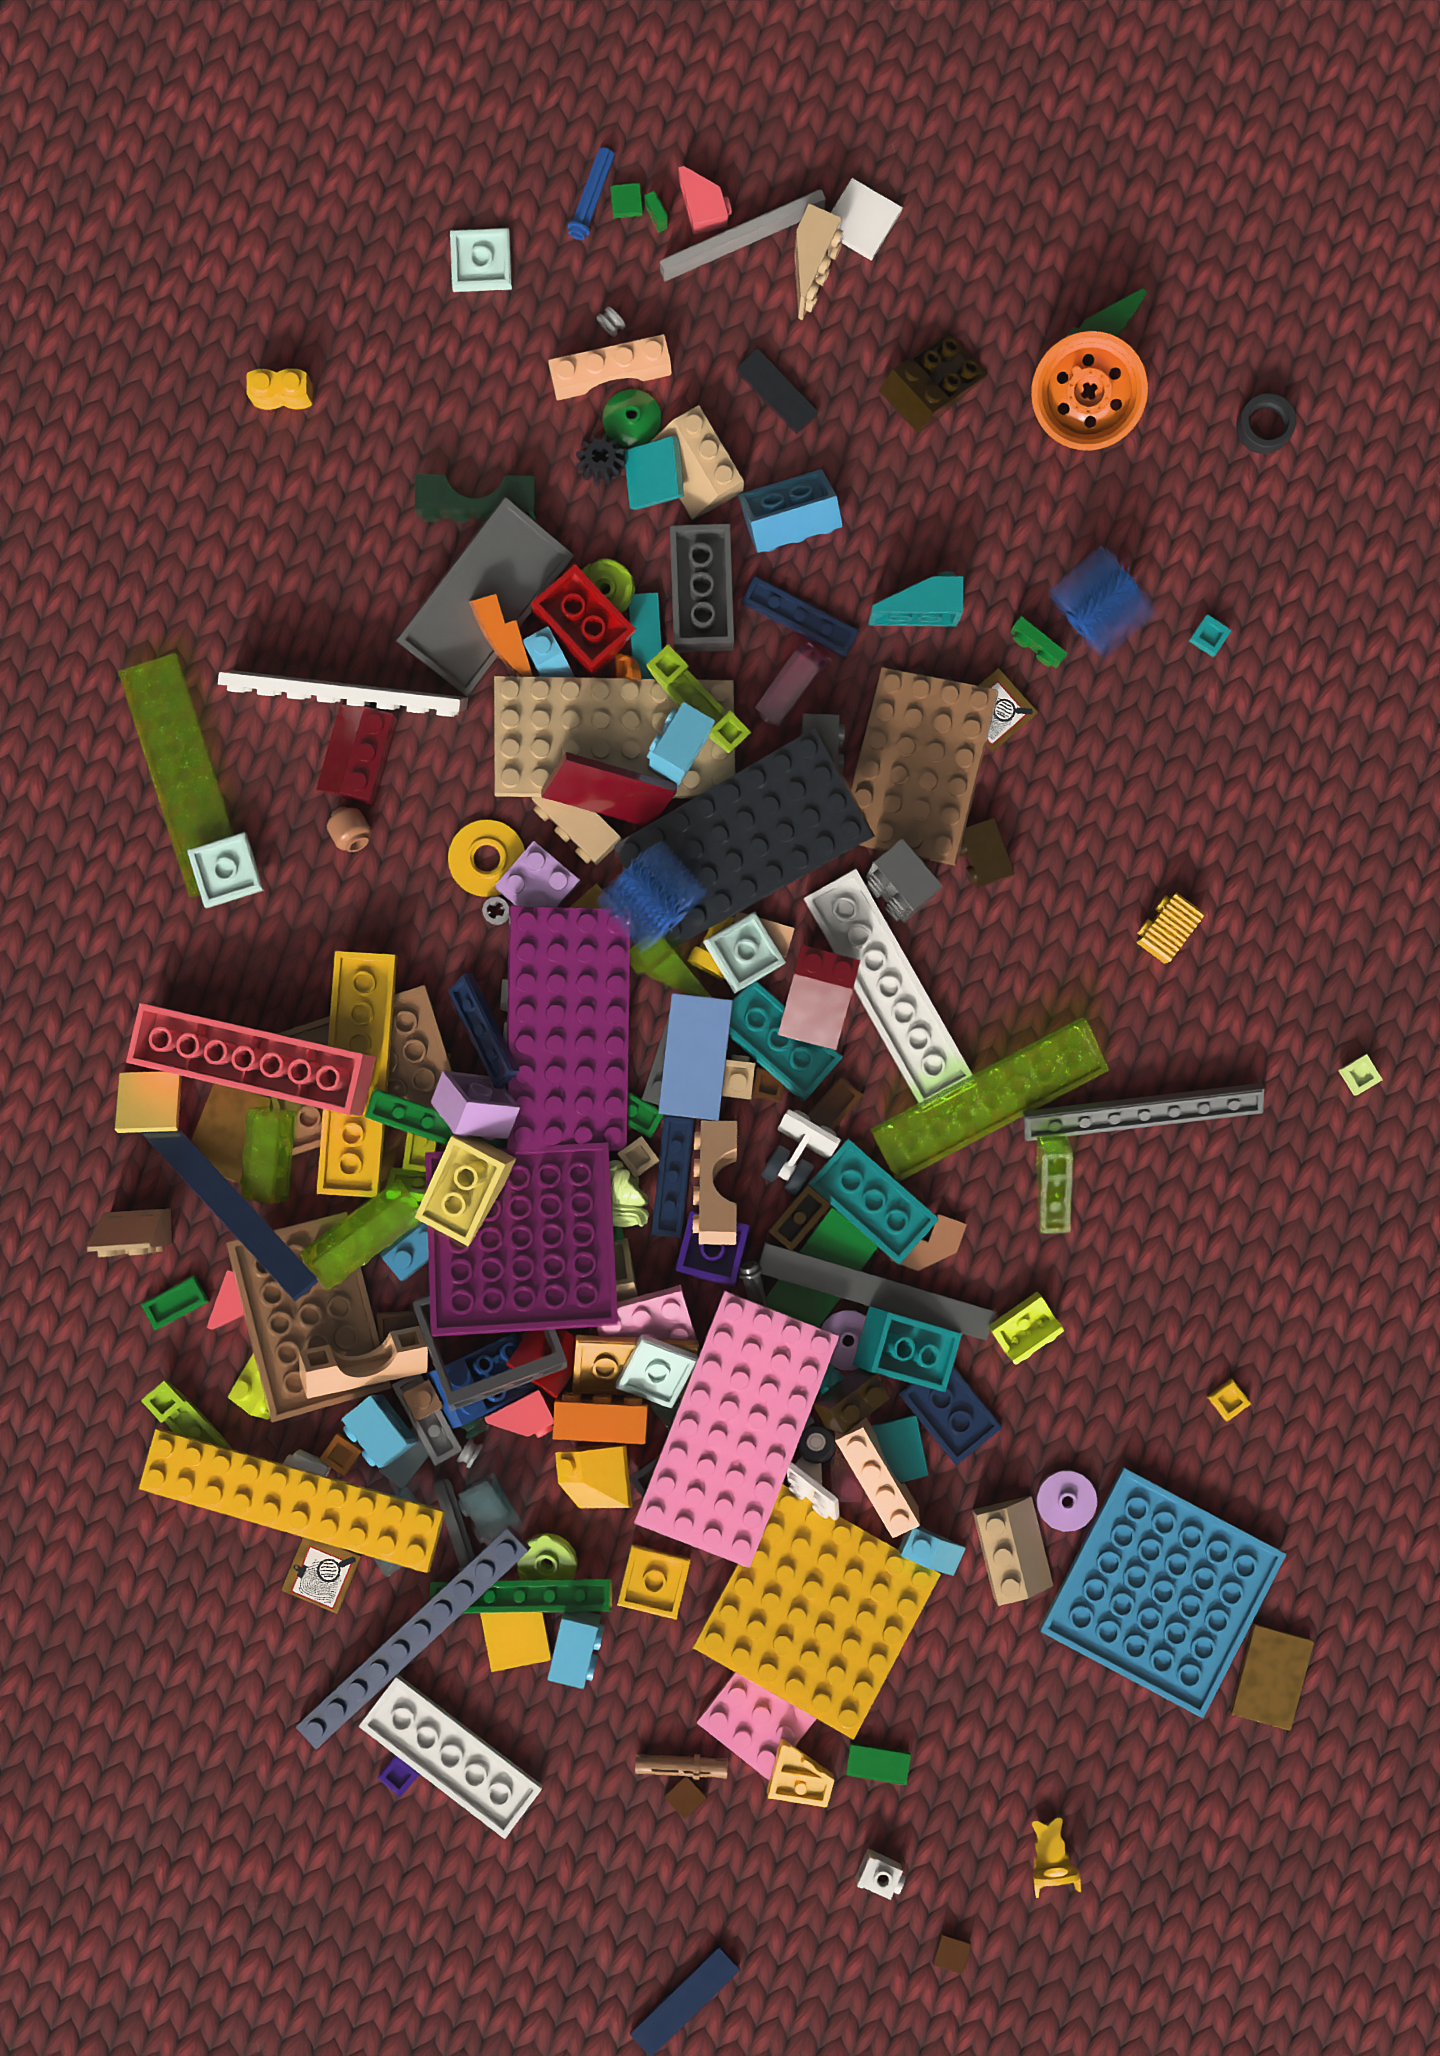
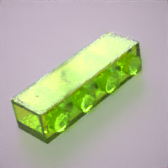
[299,1179,421,1291]

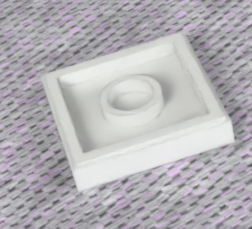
[831,178,902,261]

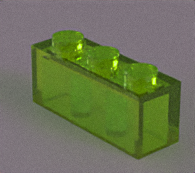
[240,1106,296,1204]

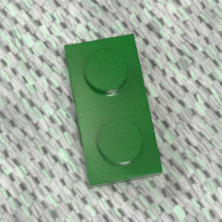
[1010,616,1068,669]

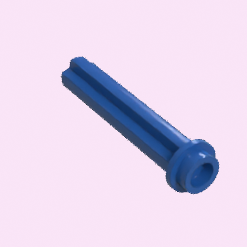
[567,147,615,240]

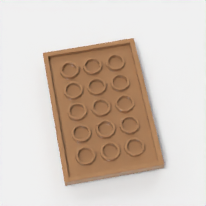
[851,668,999,866]
[271,985,454,1156]
[226,1212,391,1422]

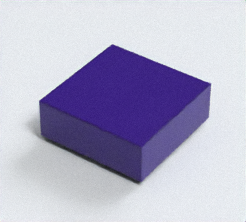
[377,1755,420,1797]

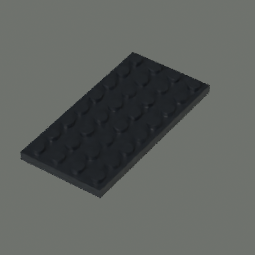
[614,728,875,951]

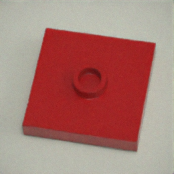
[506,1329,576,1399]

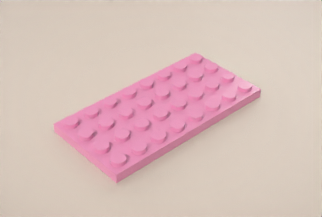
[634,1291,839,1568]

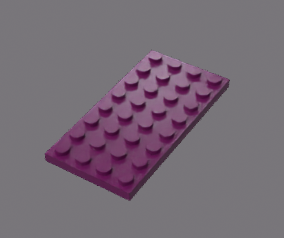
[505,906,631,1151]

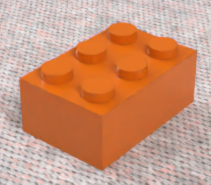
[553,1390,649,1444]

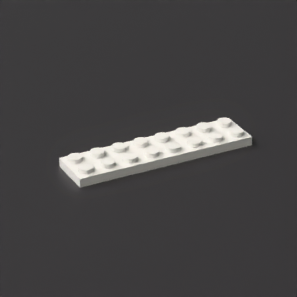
[218,671,468,717]
[804,869,974,1107]

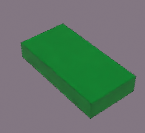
[141,1275,210,1331]
[845,1742,911,1785]

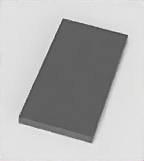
[395,497,574,697]

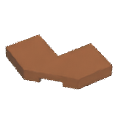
[889,1214,967,1271]

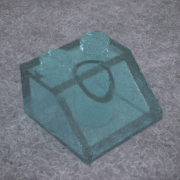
[458,1472,523,1546]

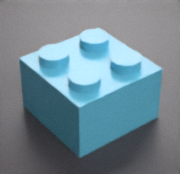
[647,702,715,787]
[341,1394,418,1468]
[547,1612,605,1689]

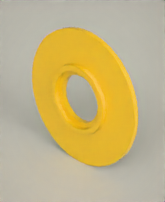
[448,820,525,897]

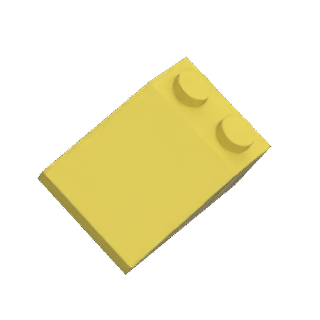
[414,1134,516,1246]

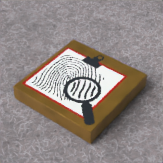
[978,668,1038,753]
[281,1537,362,1613]

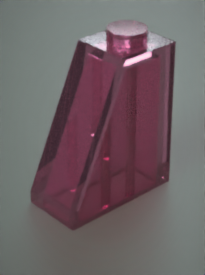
[755,643,832,726]

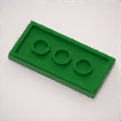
[766,1207,878,1327]

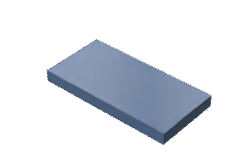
[658,993,732,1121]

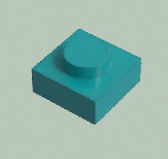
[1189,614,1232,657]

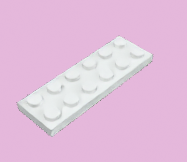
[359,1674,543,1839]

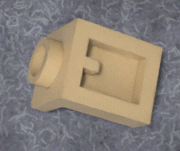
[722,1055,755,1100]

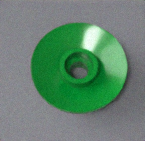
[603,389,662,448]

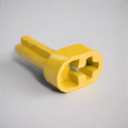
[687,917,735,980]

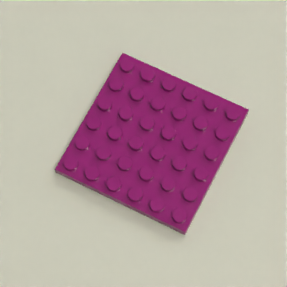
[425,1142,618,1337]

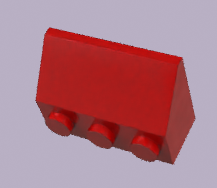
[531,564,636,677]

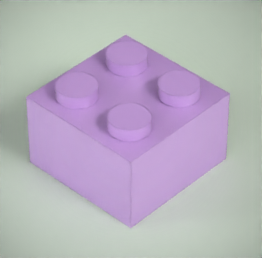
[494,841,581,907]
[431,1071,520,1140]

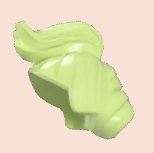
[609,1160,649,1227]

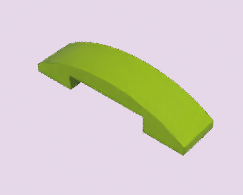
[646,644,751,753]
[141,1380,232,1449]

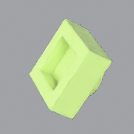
[1338,1054,1383,1096]

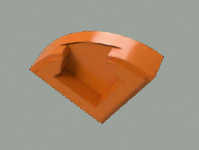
[615,654,641,680]

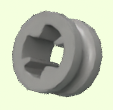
[597,306,625,337]
[482,897,509,925]
[457,1437,484,1469]

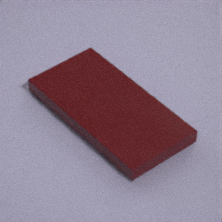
[541,752,677,826]

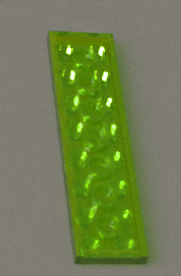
[118,653,234,898]
[870,1017,1109,1182]

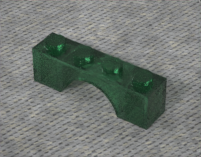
[414,474,537,523]

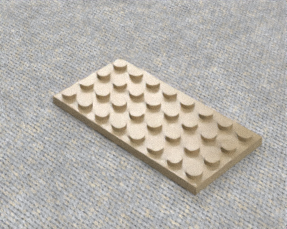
[494,676,735,799]

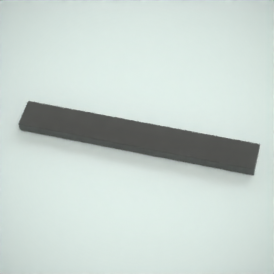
[1023,1083,1264,1141]
[758,1242,995,1341]

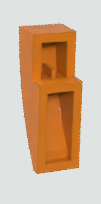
[469,594,533,677]

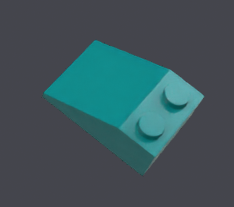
[868,572,963,626]
[852,1306,962,1392]

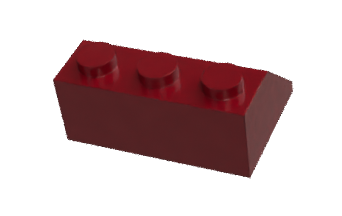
[316,705,398,806]

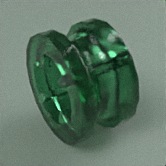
[460,1415,491,1439]

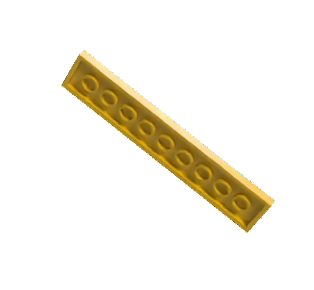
[139,1428,446,1573]

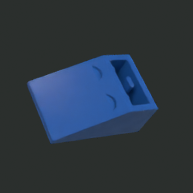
[426,1332,539,1429]

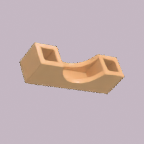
[548,334,671,400]
[693,1120,737,1245]
[299,1326,428,1398]
[835,1418,920,1538]

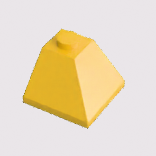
[555,1445,632,1508]

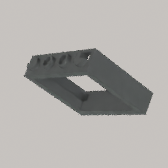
[412,1292,567,1411]

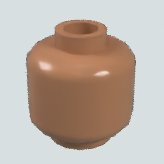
[327,807,371,852]

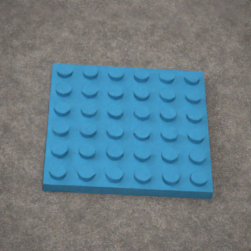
[1039,1467,1287,1718]

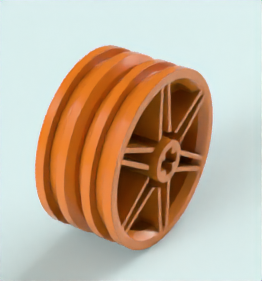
[1031,331,1148,450]

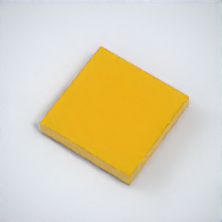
[618,1544,691,1620]
[480,1612,552,1672]

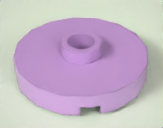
[821,1310,866,1371]
[1036,1469,1097,1532]

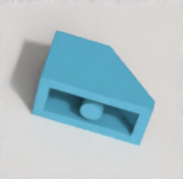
[522,627,575,678]
[898,1526,966,1576]

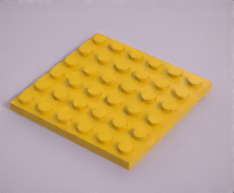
[692,1484,941,1740]

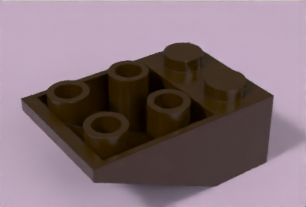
[879,332,988,434]

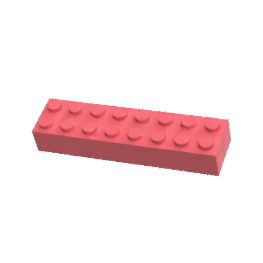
[126,1003,376,1116]

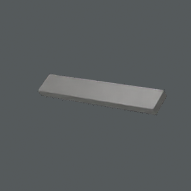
[660,190,826,282]

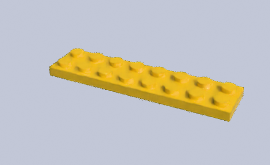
[317,951,397,1198]

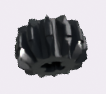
[576,433,626,486]

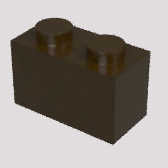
[959,818,1015,890]
[767,1184,831,1251]
[813,1367,890,1435]

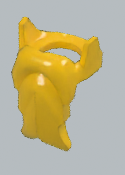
[1032,1817,1081,1898]

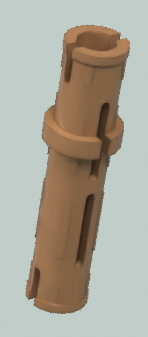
[635,1754,728,1780]

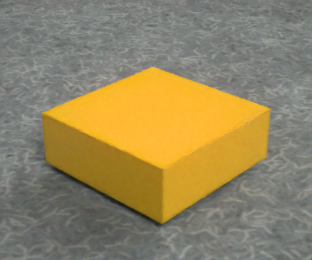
[1207,1378,1251,1422]

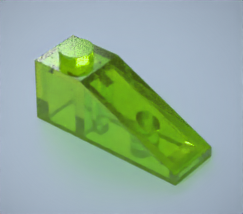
[628,933,712,998]
[1036,1136,1073,1234]

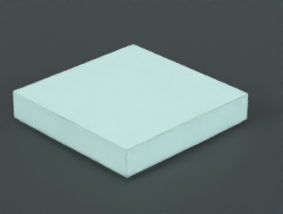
[450,228,512,292]
[187,832,264,908]
[703,912,786,994]
[616,1334,698,1409]

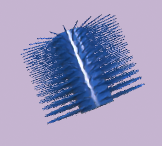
[1049,547,1157,658]
[597,842,707,951]

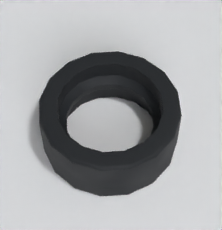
[1236,393,1296,454]

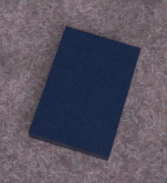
[898,1366,1003,1465]

